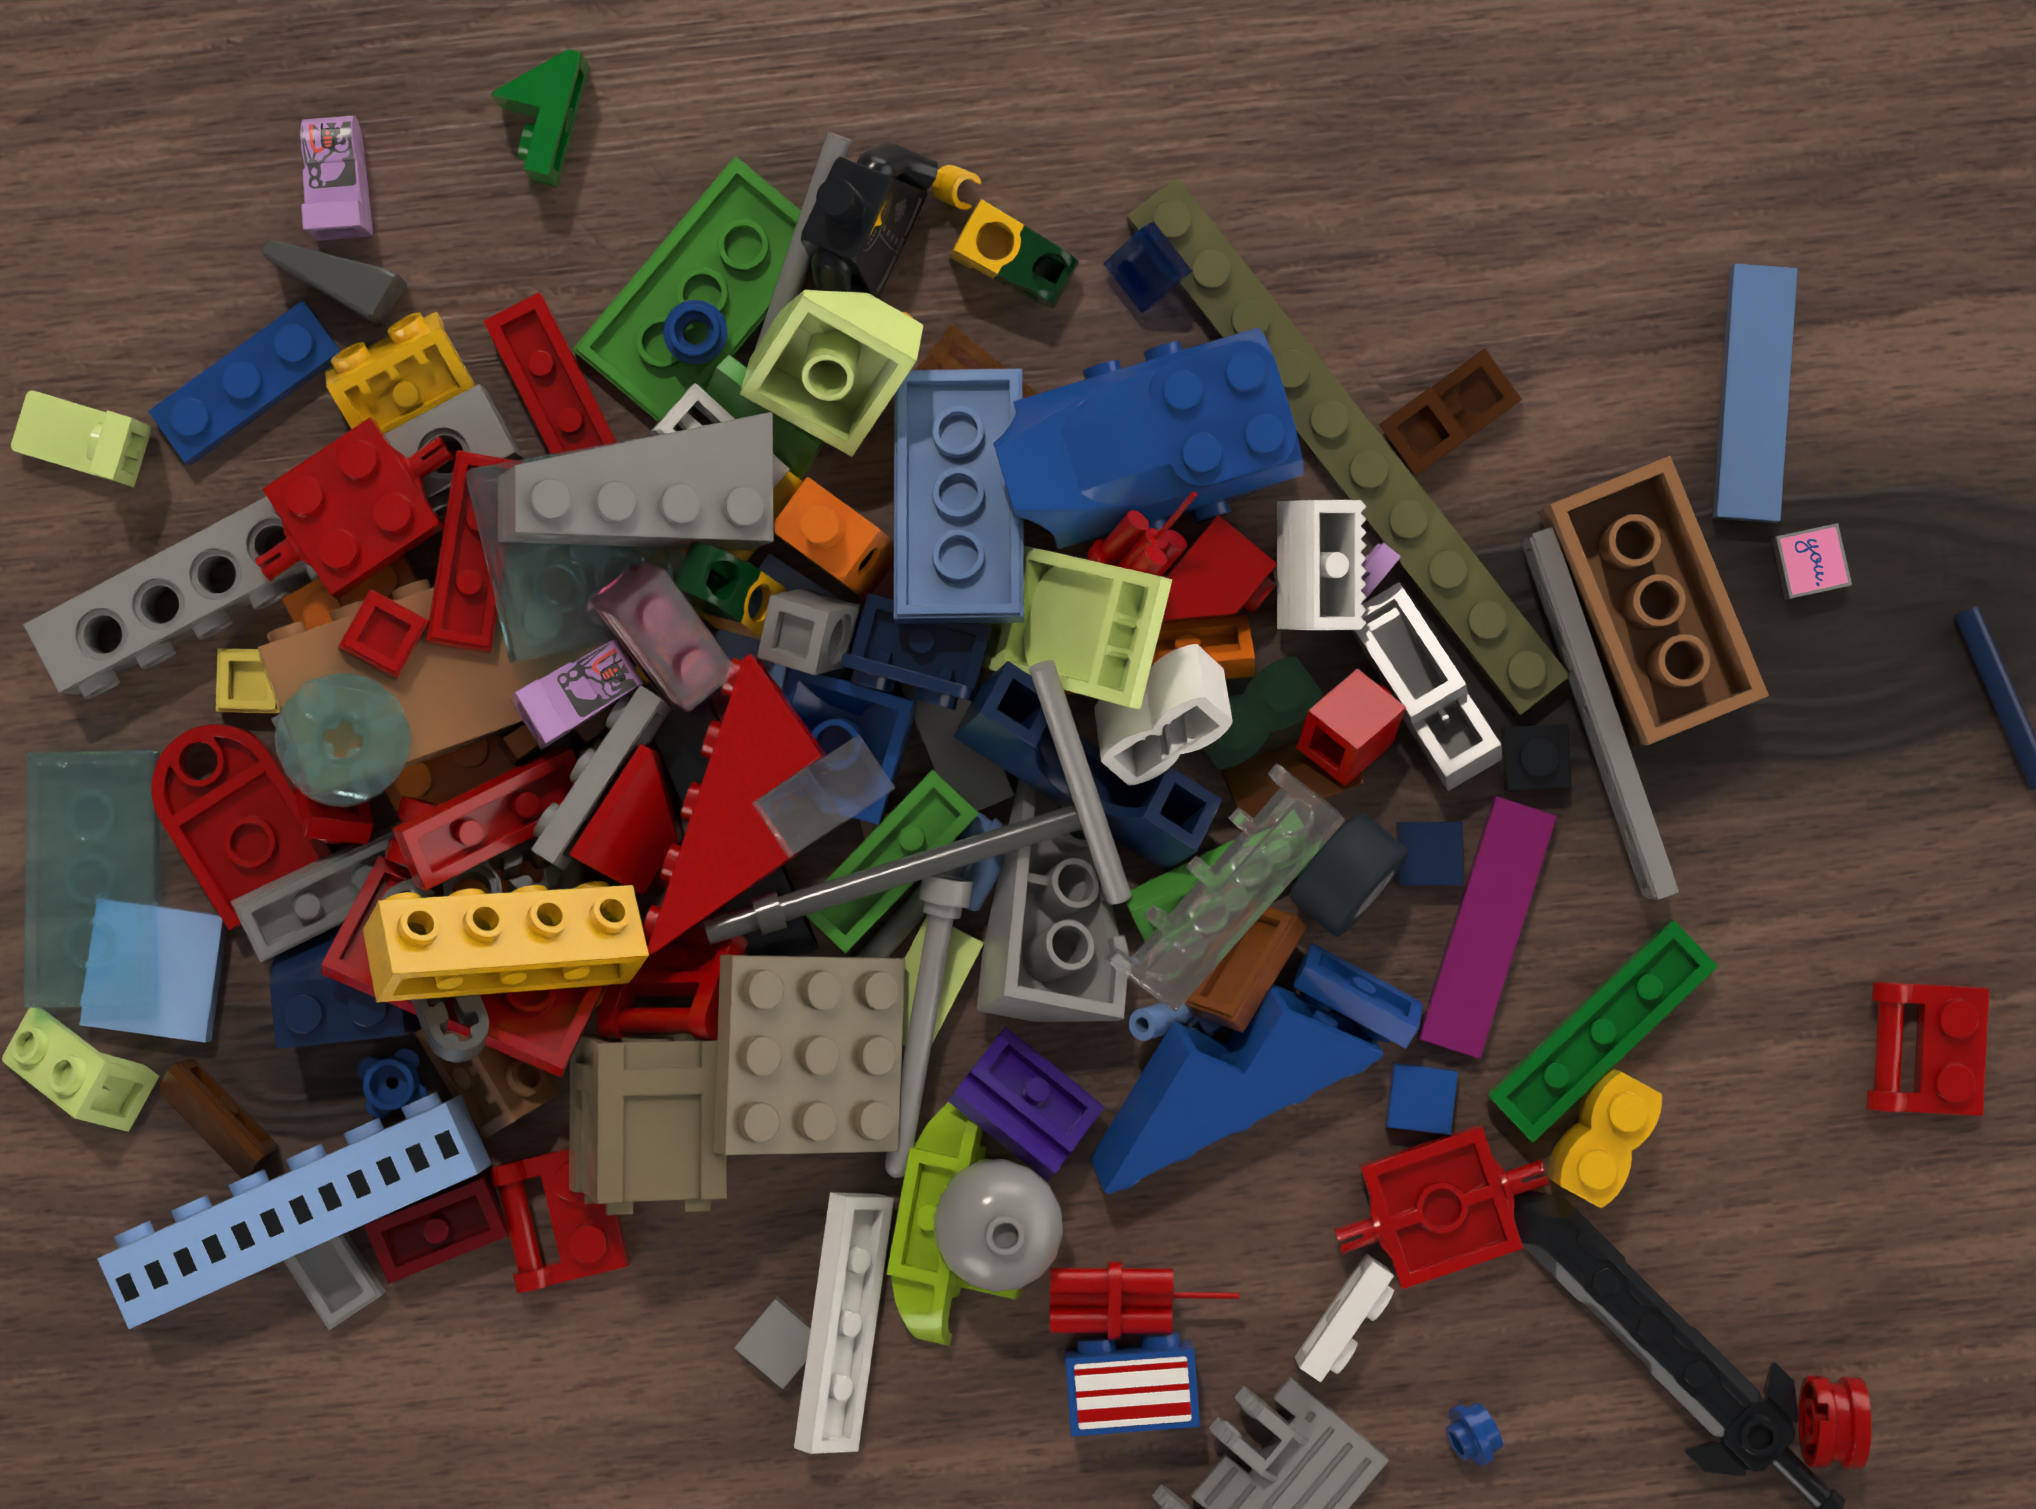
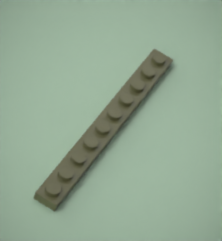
[1126,177,1570,716]

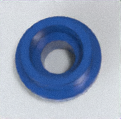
[663,300,728,365]
[1445,1402,1503,1466]

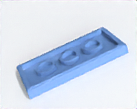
[894,369,1024,624]

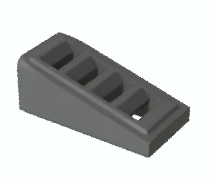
[261,240,407,326]

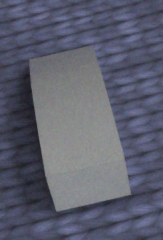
[1352,582,1502,791]

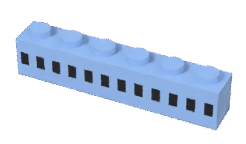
[97,1092,492,1329]

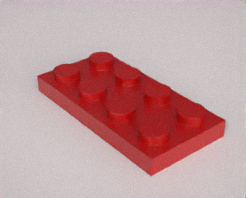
[321,856,606,1078]

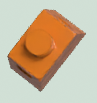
[773,477,894,601]

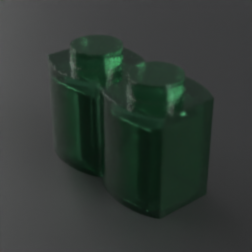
[1199,656,1323,770]

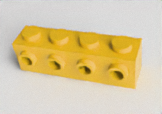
[363,881,649,1002]

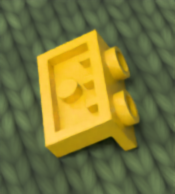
[325,312,476,434]

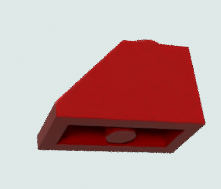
[1162,515,1277,623]

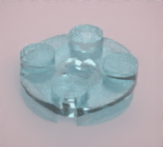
[275,673,410,807]

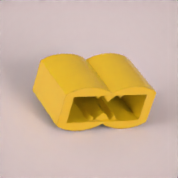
[1548,1068,1662,1208]

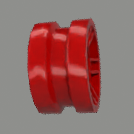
[1798,1375,1872,1469]

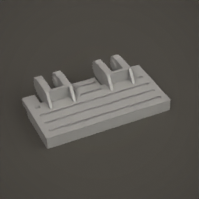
[1152,1376,1389,1509]

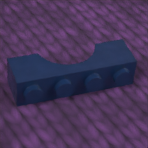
[953,661,1223,872]

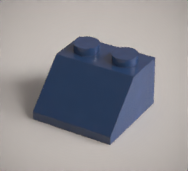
[270,924,420,1049]

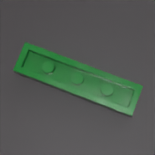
[1485,919,1718,1143]

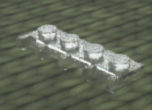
[1106,763,1345,1012]

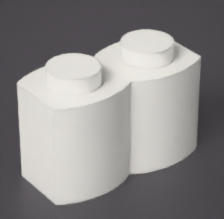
[1094,644,1233,785]

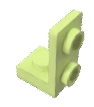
[11,390,153,487]
[2,1006,160,1132]

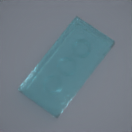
[24,750,160,1008]

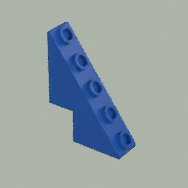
[1090,984,1383,1194]

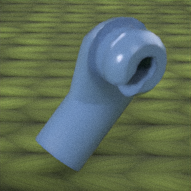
[960,812,1003,911]
[1129,999,1223,1041]

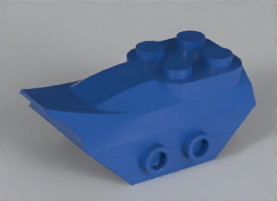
[993,327,1304,549]

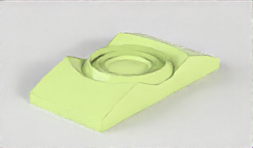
[980,546,1173,710]

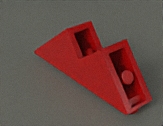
[643,653,827,955]

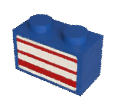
[1065,1331,1200,1437]

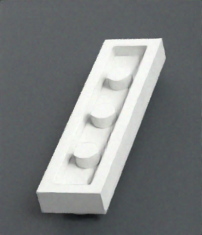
[794,1192,894,1454]

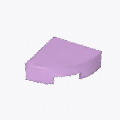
[1361,542,1401,604]

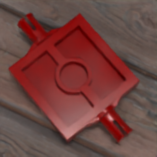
[255,417,454,599]
[1334,1124,1549,1289]

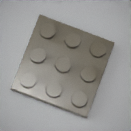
[713,955,905,1155]

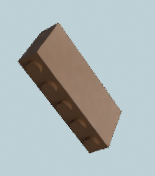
[258,543,607,801]

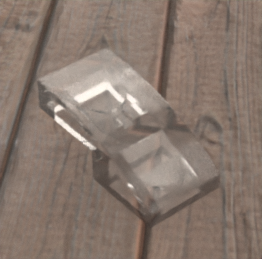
[752,735,895,858]

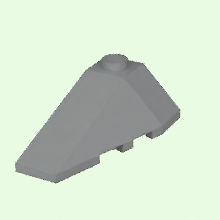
[976,778,1129,1022]

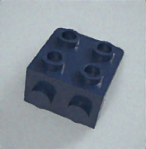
[840,593,992,710]

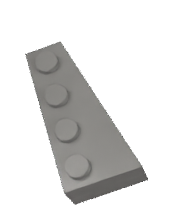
[498,412,774,550]

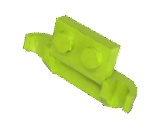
[886,1102,1041,1346]

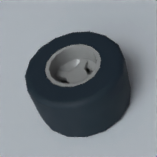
[1290,812,1409,937]

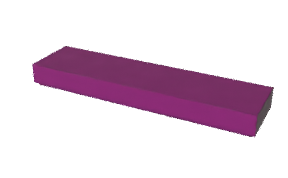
[1417,796,1557,1059]

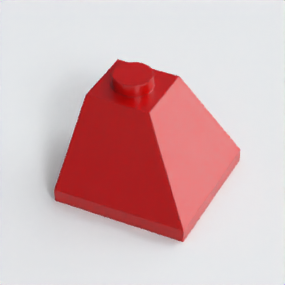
[569,744,684,895]

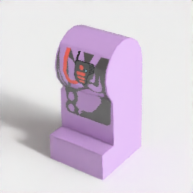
[300,116,373,241]
[511,639,644,750]

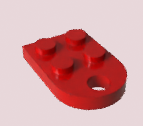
[151,724,336,930]

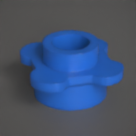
[357,1048,428,1118]

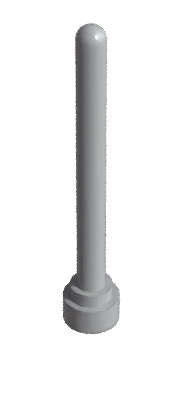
[885,873,974,1178]

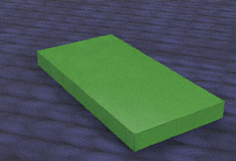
[572,156,811,430]

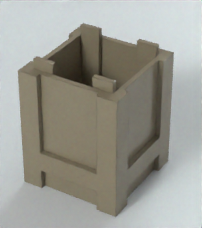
[569,1033,727,1215]

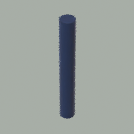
[1954,606,2036,790]

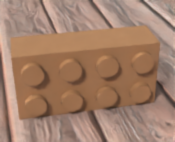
[1538,456,1769,747]

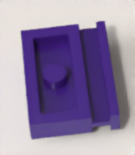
[947,1027,1105,1181]

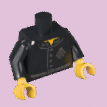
[801,143,981,319]

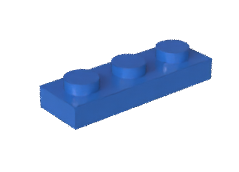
[148,300,341,465]

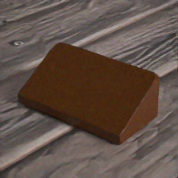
[1221,740,1366,830]
[159,1058,278,1178]

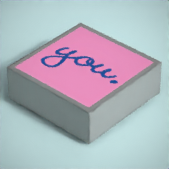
[1771,523,1852,600]

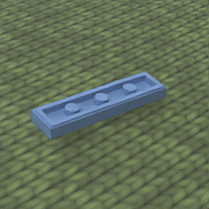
[1712,264,1798,523]

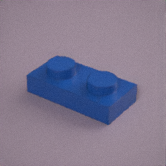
[1293,942,1423,1049]

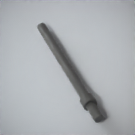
[703,805,1082,945]

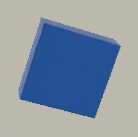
[1385,1062,1458,1135]

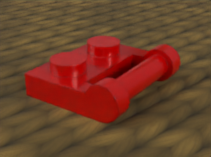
[597,928,748,1040]
[1866,981,1990,1116]
[487,1147,631,1293]

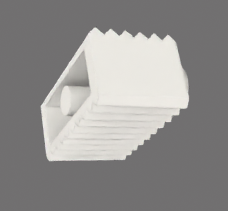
[1277,500,1366,630]

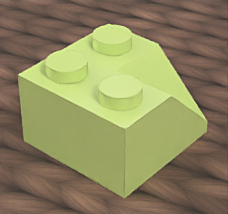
[740,290,923,457]

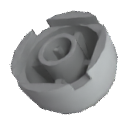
[933,1159,1063,1292]

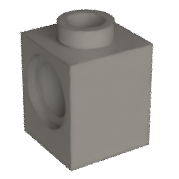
[757,588,860,675]

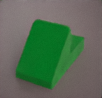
[491,49,590,188]

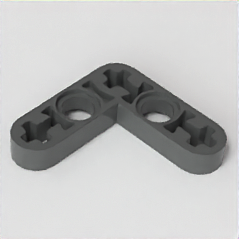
[382,839,562,1063]

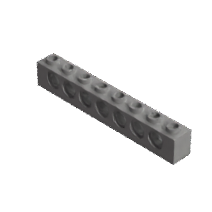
[23,384,525,699]

